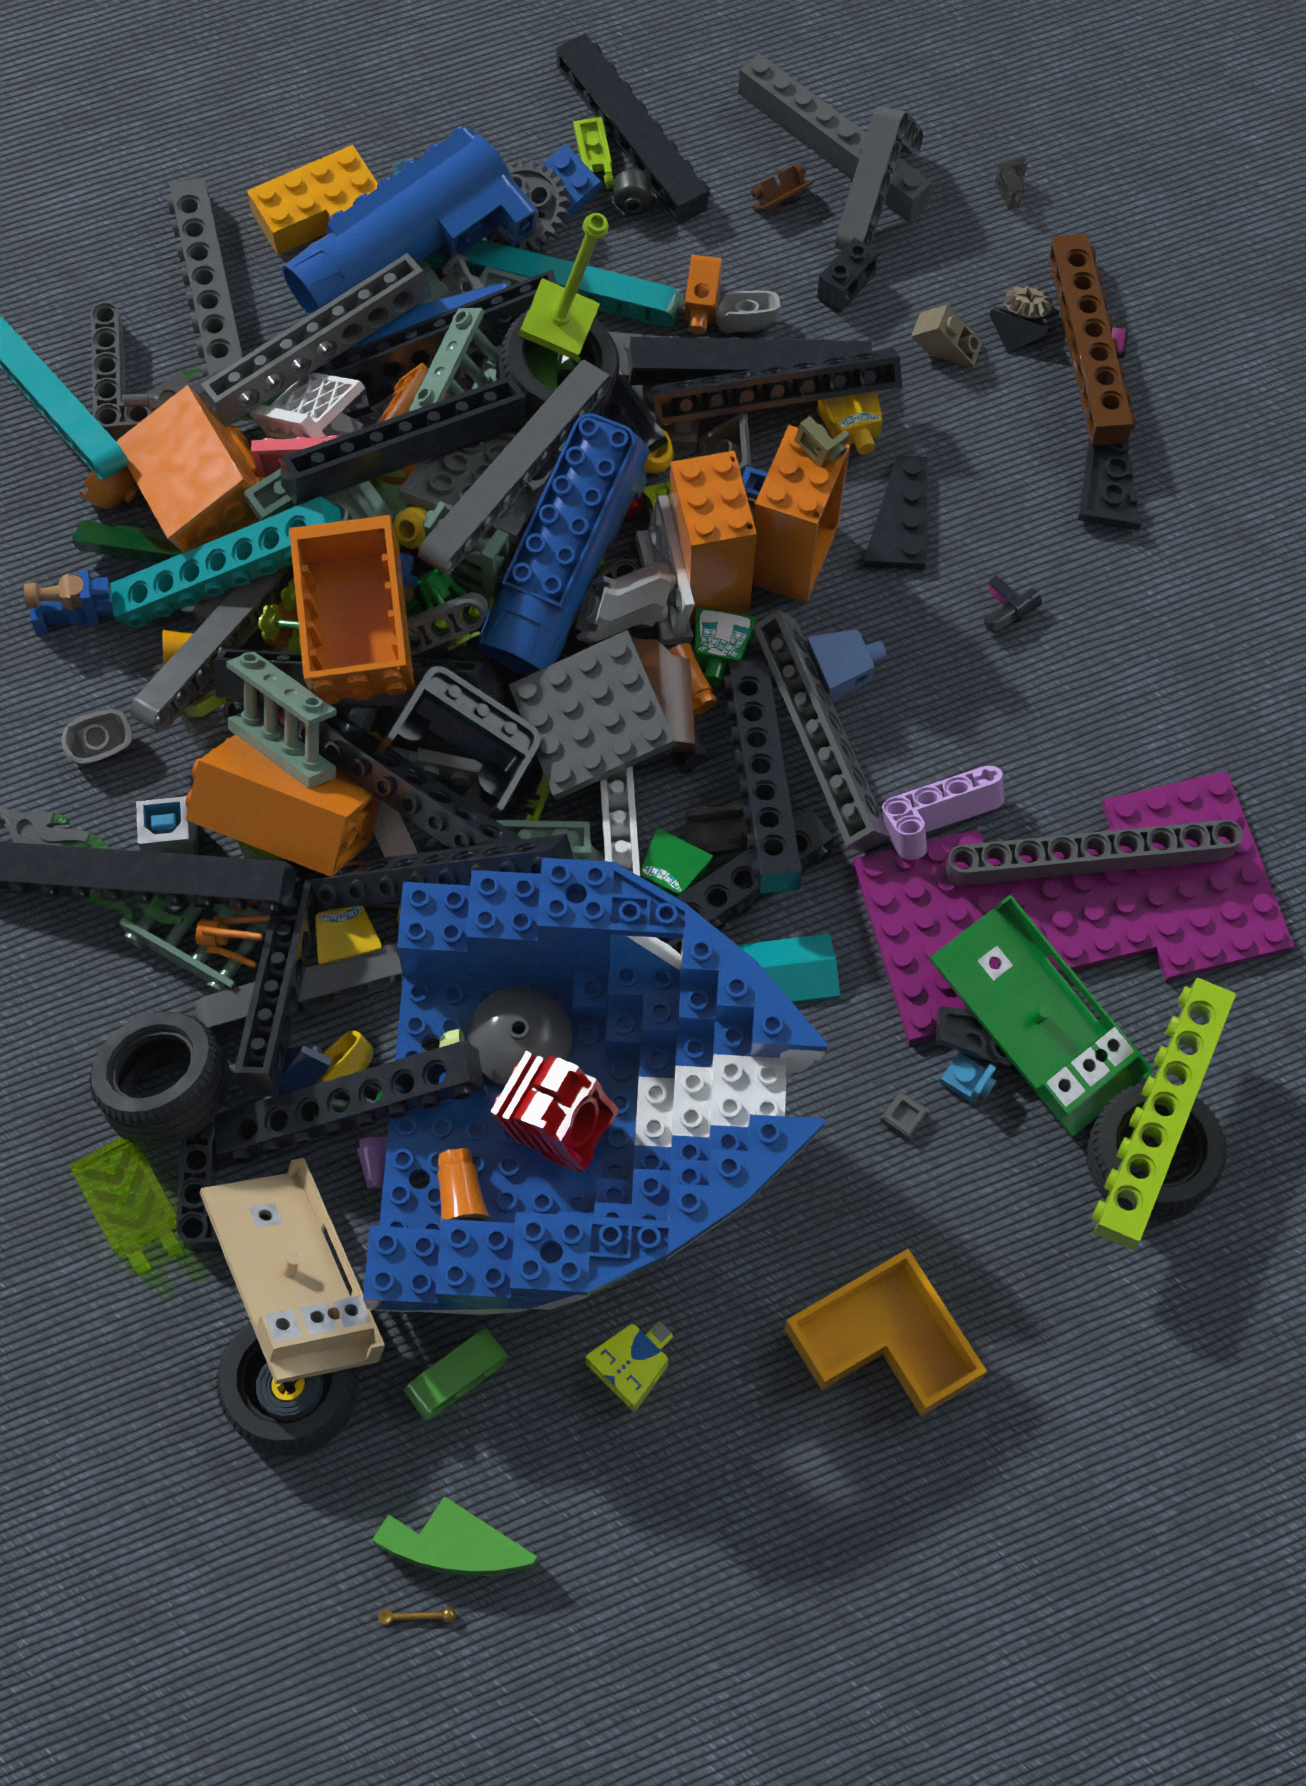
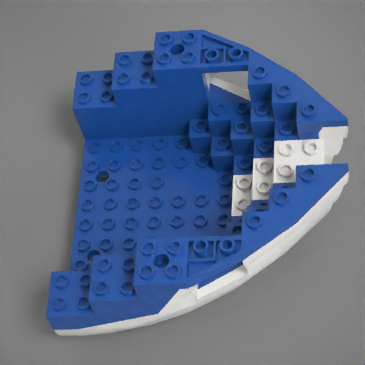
[363,858,827,1315]

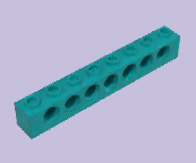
[111,496,341,627]

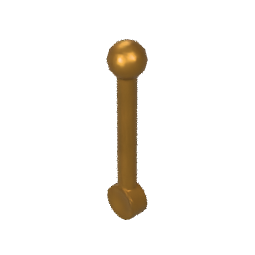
[378,1608,456,1625]

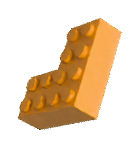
[247,145,378,255]
[784,1249,987,1416]

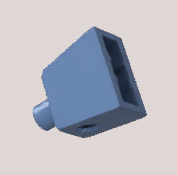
[807,630,887,702]

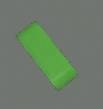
[404,1328,509,1421]

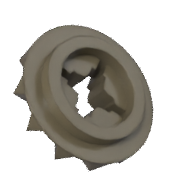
[1004,286,1053,318]

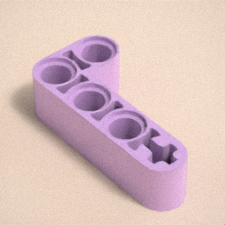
[882,766,1005,860]

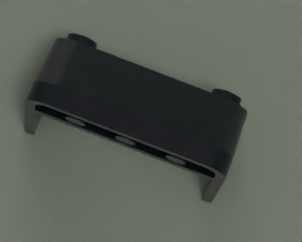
[372,666,541,819]

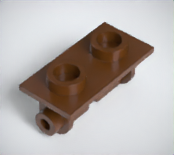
[751,164,814,212]

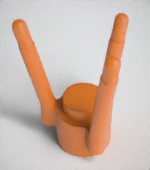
[196,915,270,968]

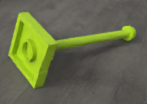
[518,213,609,361]

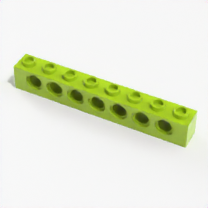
[1091,977,1236,1251]

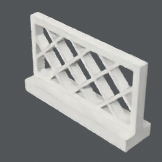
[249,372,365,439]
[635,495,694,645]

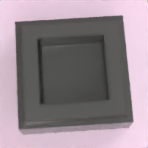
[880,1091,929,1140]

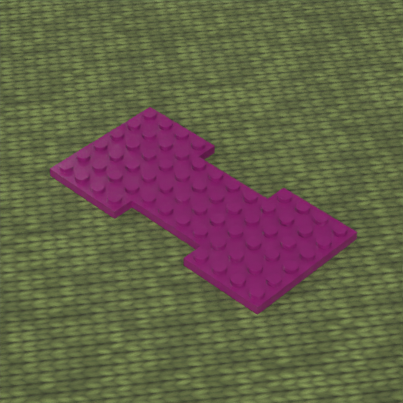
[852,771,1294,1044]

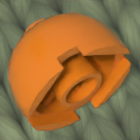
[79,467,139,510]

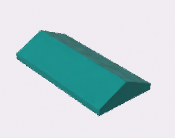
[738,934,840,1004]

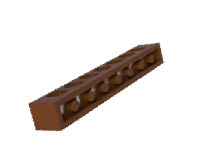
[1048,234,1136,446]

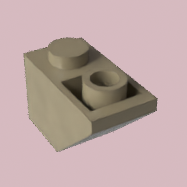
[911,305,983,367]

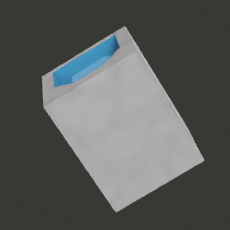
[136,796,199,855]

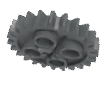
[485,160,571,253]

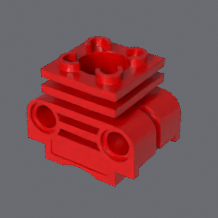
[491,1051,619,1174]

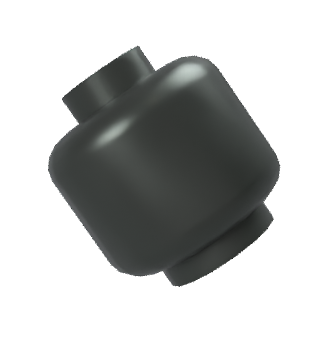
[614,169,652,214]

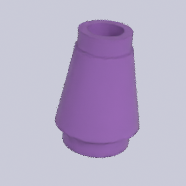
[357,1136,387,1189]

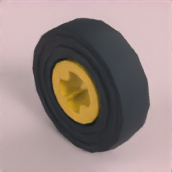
[256,1363,323,1421]

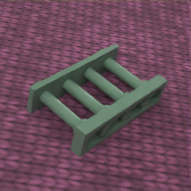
[409,308,501,412]
[422,501,511,603]
[227,651,336,789]
[119,900,269,993]

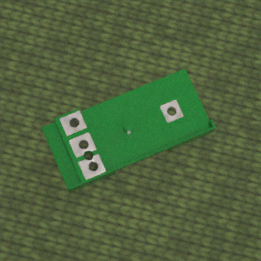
[929,894,1154,1137]

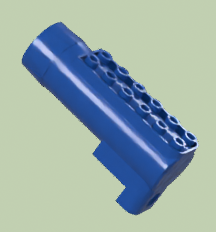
[282,126,539,316]
[476,413,650,676]

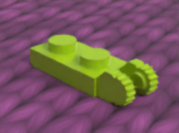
[573,117,614,189]

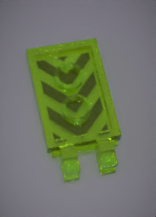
[69,1137,183,1275]

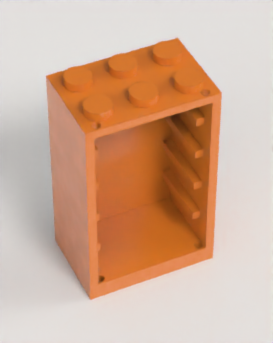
[116,385,259,553]
[752,425,850,603]
[669,450,757,624]
[289,515,415,705]
[185,735,381,877]

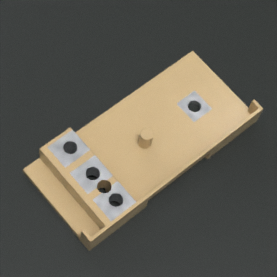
[200,1158,385,1384]

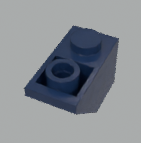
[278,1043,332,1095]

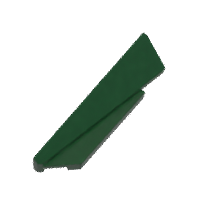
[72,520,183,563]

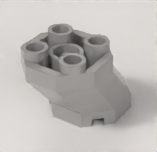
[575,562,676,644]

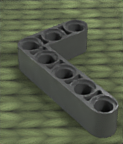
[835,106,923,250]
[91,302,154,441]

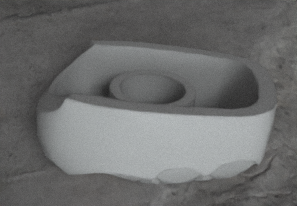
[715,290,780,334]
[61,709,133,763]

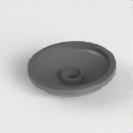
[468,986,573,1087]

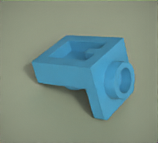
[940,1052,997,1105]

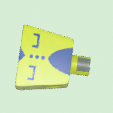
[586,1322,673,1412]

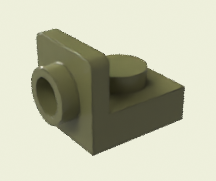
[794,416,850,467]

